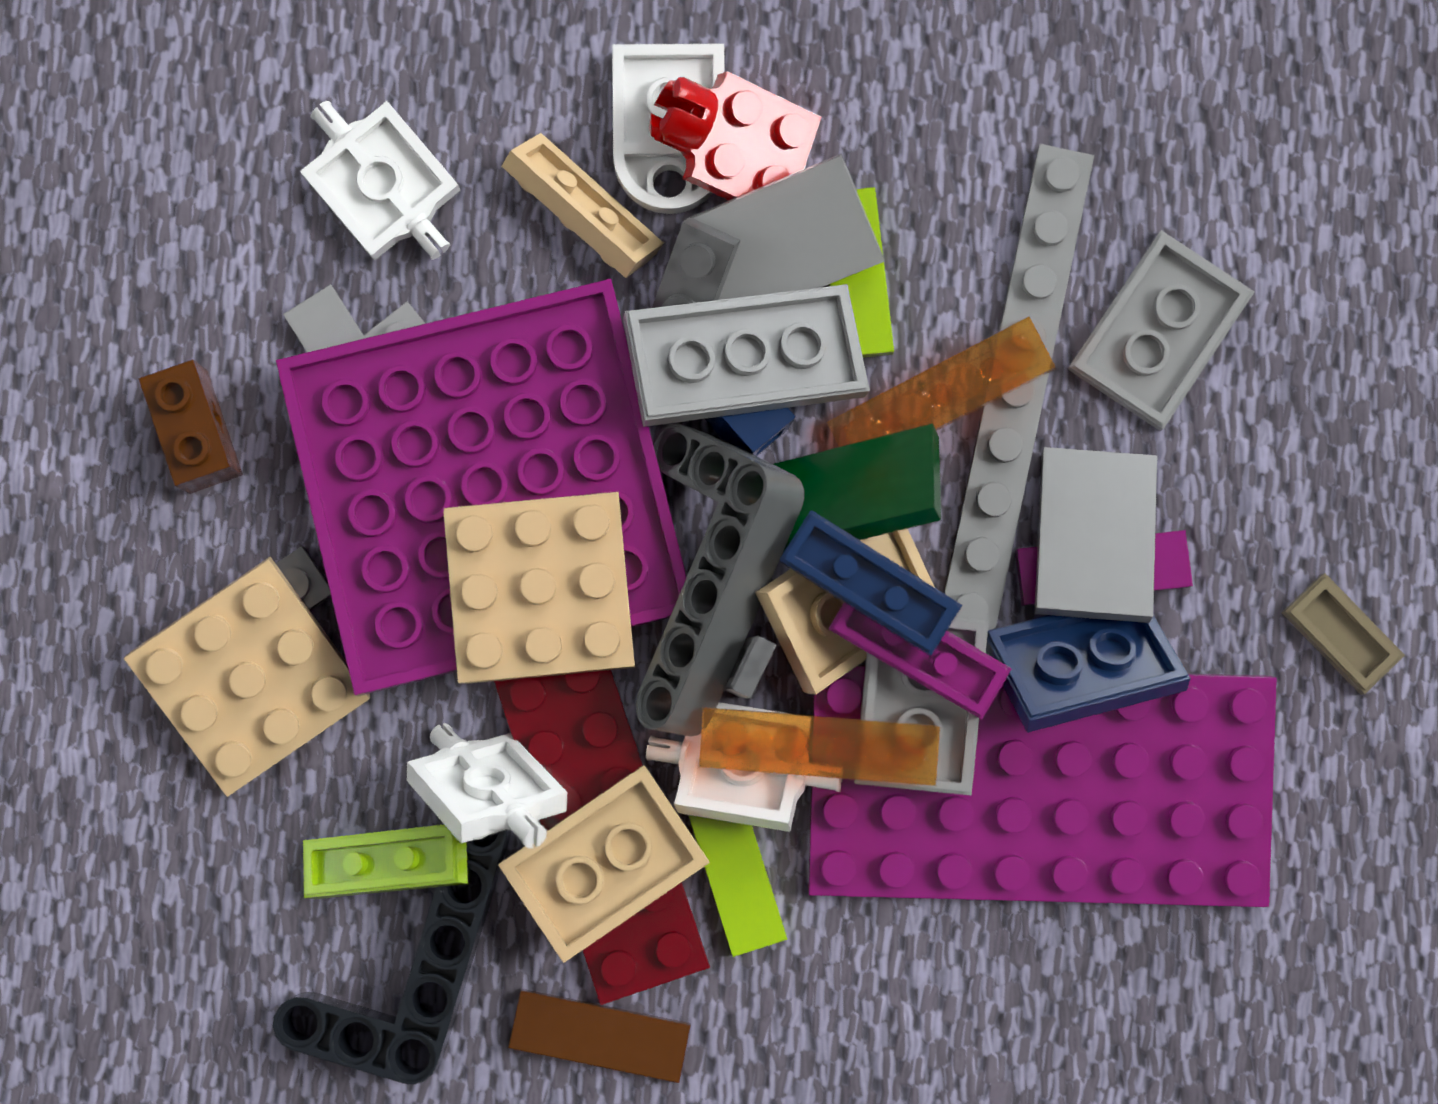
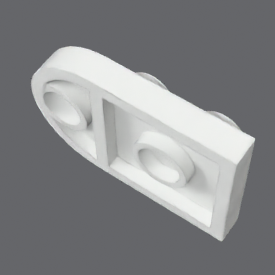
[612,44,724,214]

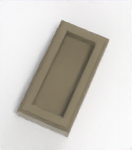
[1281,573,1405,695]

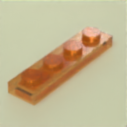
[827,316,1056,447]
[699,707,940,786]

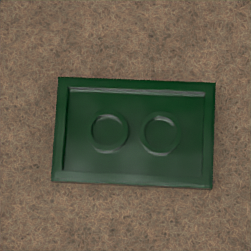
[773,423,941,556]

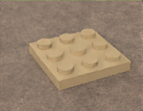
[443,492,635,684]
[123,557,370,797]

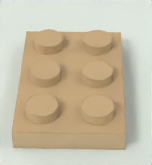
[755,529,934,694]
[498,765,710,963]

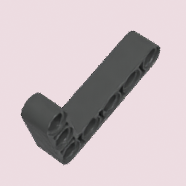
[636,423,804,737]

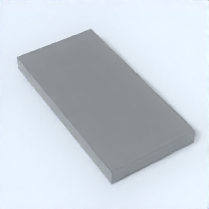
[623,284,870,427]

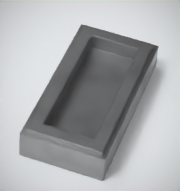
[724,636,776,699]

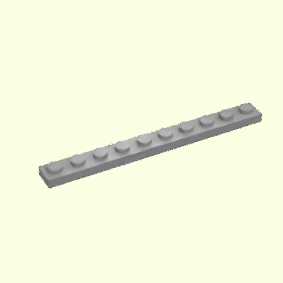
[944,144,1094,631]

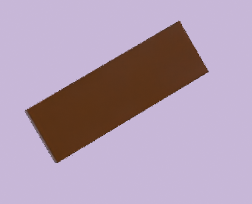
[509,989,691,1083]

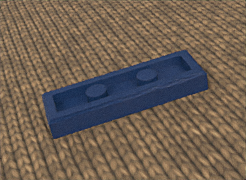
[779,510,963,656]

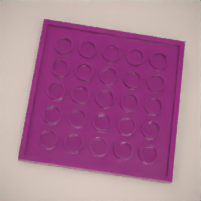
[276,279,687,696]

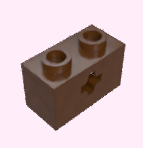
[138,359,243,494]

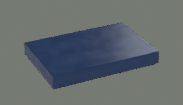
[986,615,1191,733]

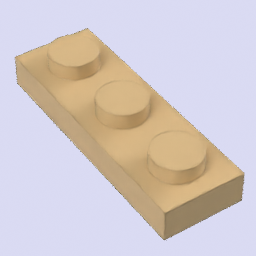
[501,133,664,278]

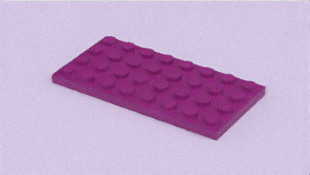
[808,665,1277,907]

